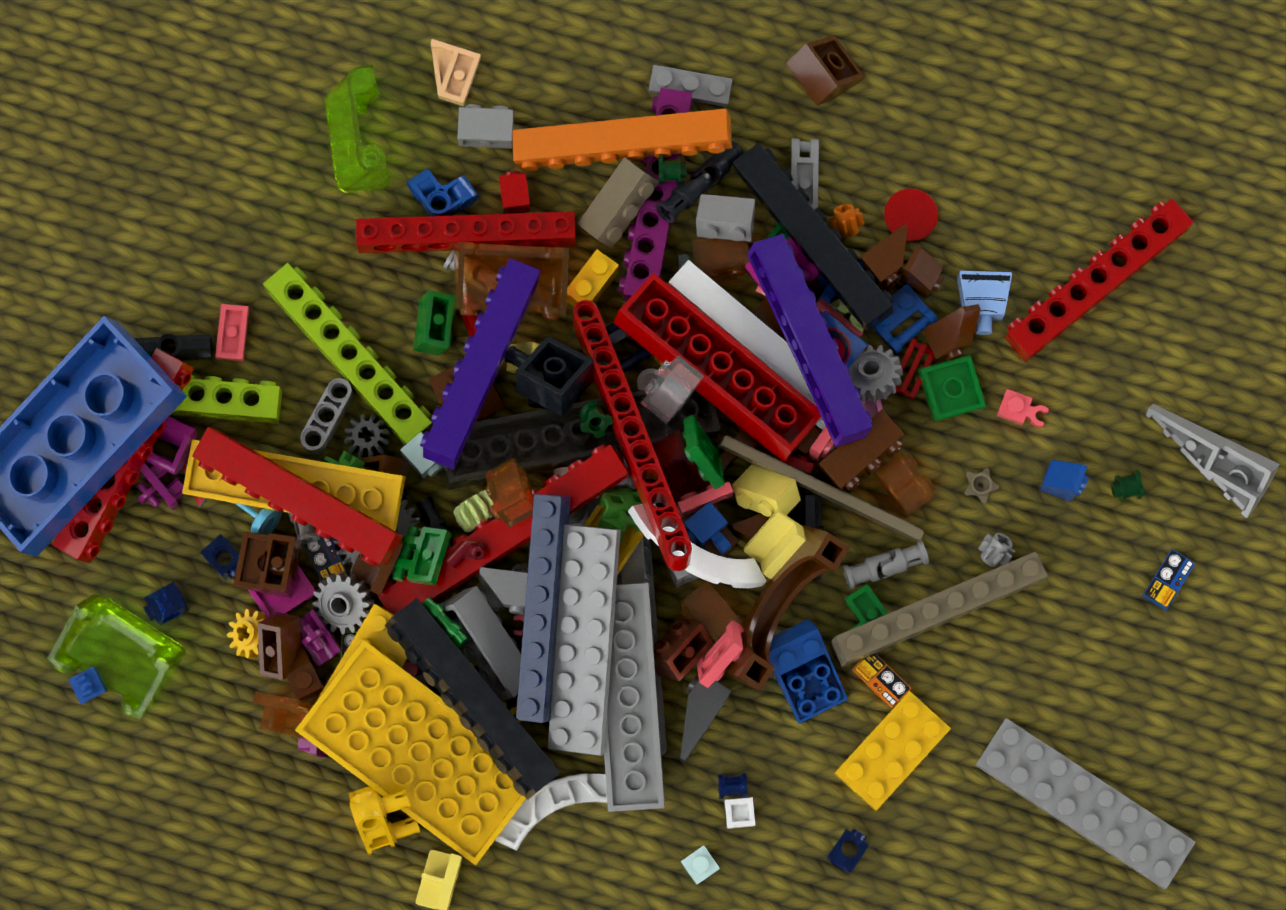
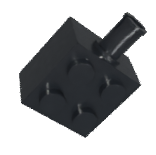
[504,336,593,416]

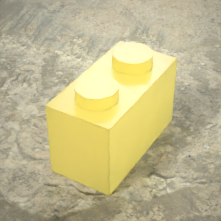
[732,464,801,517]

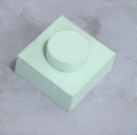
[681,845,720,885]

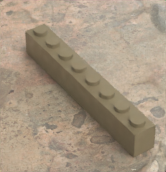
[831,552,1048,667]

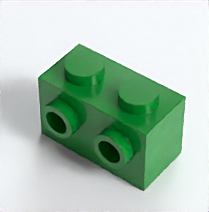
[413,290,456,356]

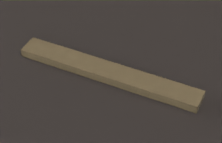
[717,435,924,542]

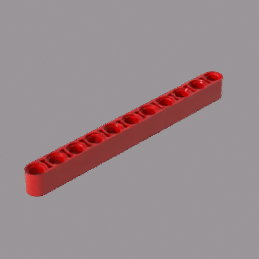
[573,300,692,571]

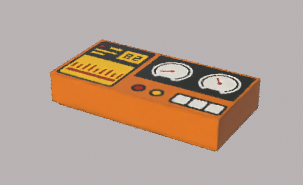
[852,653,911,709]

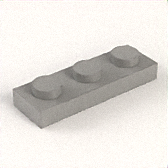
[648,65,733,107]

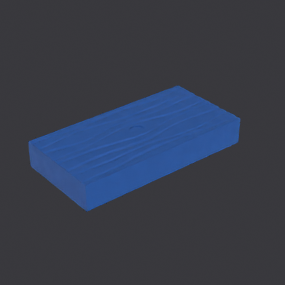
[0,316,187,557]

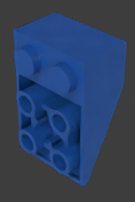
[770,619,848,724]

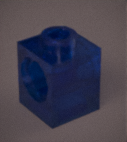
[200,534,239,581]
[143,582,190,626]
[826,829,869,875]

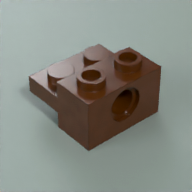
[233,532,302,598]

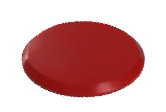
[884,188,938,241]

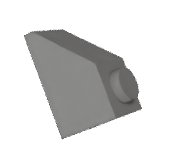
[479,567,528,615]

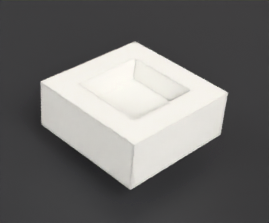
[724,797,755,829]

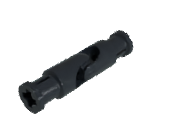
[656,141,744,223]

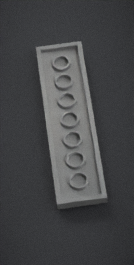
[548,524,621,756]
[604,582,665,812]
[975,718,1195,890]

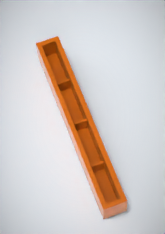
[512,109,732,172]

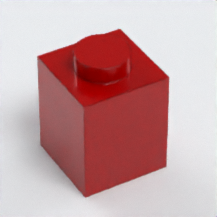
[499,171,531,214]

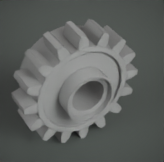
[849,345,903,403]
[312,572,374,634]

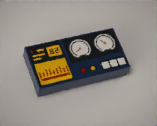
[304,535,349,581]

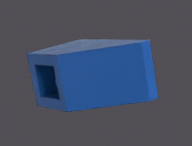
[1040,460,1089,502]

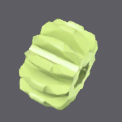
[454,490,502,532]

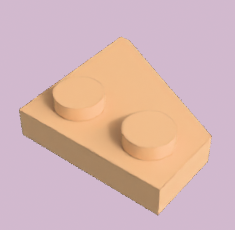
[430,39,481,106]

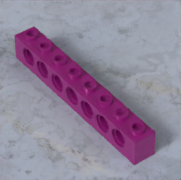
[619,87,692,301]

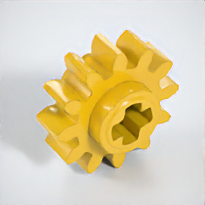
[227,609,265,659]

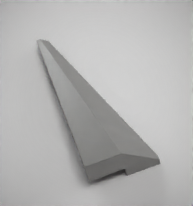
[1146,404,1280,518]

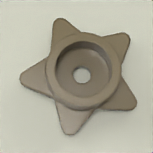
[964,468,999,503]

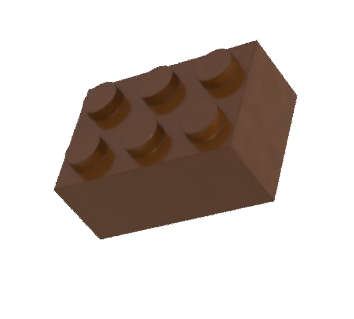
[819,409,904,494]

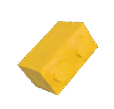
[564,249,619,306]

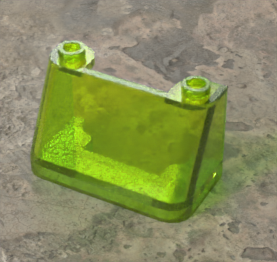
[325,65,391,193]
[47,594,186,720]

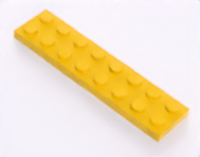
[182,439,405,531]

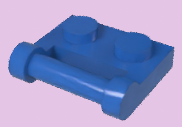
[873,283,938,354]

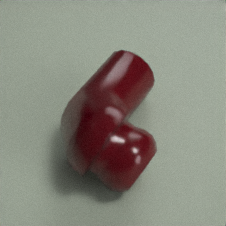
[445,541,486,568]

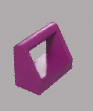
[145,417,197,475]

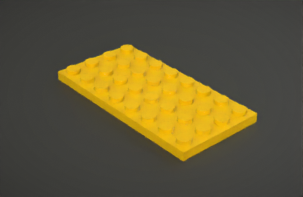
[295,639,526,866]

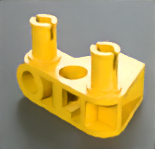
[349,786,421,855]

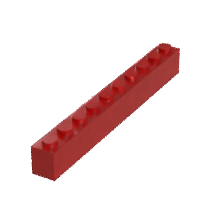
[377,444,631,615]

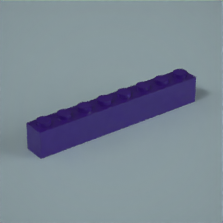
[747,234,873,447]
[420,259,540,470]

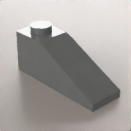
[680,676,732,763]

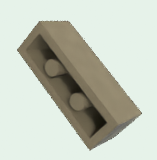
[577,157,659,248]

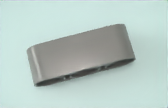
[300,378,353,456]

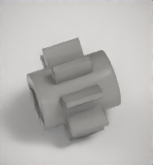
[978,533,1015,567]

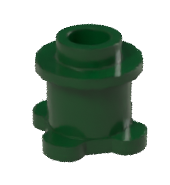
[658,155,686,185]
[580,401,613,438]
[1111,469,1145,502]

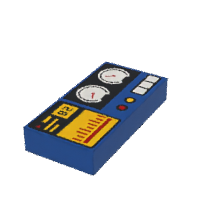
[1142,549,1196,611]

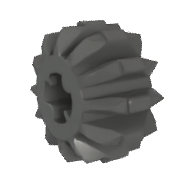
[344,414,390,459]

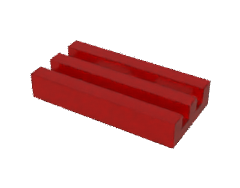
[895,338,934,400]

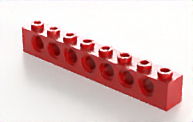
[1005,198,1194,362]
[356,212,576,254]
[52,348,194,563]

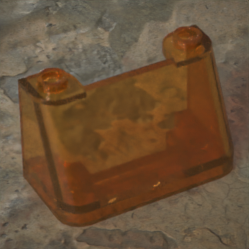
[454,242,569,319]

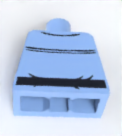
[957,271,1012,335]

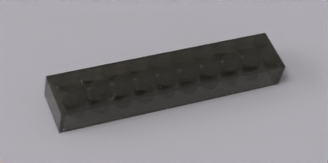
[443,382,721,490]

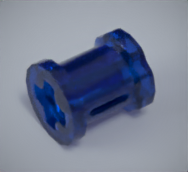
[718,773,747,799]

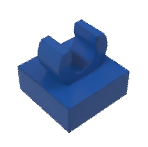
[68,666,108,704]

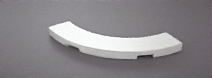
[628,504,767,588]
[495,773,607,851]

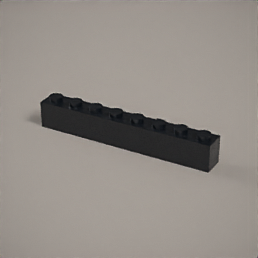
[733,143,894,333]
[384,598,560,800]

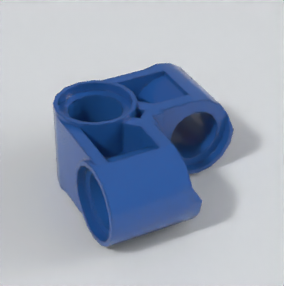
[406,168,479,216]

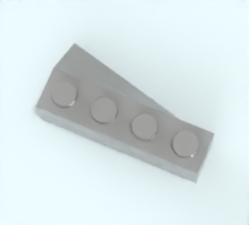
[441,586,521,701]

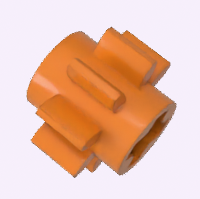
[829,204,864,238]

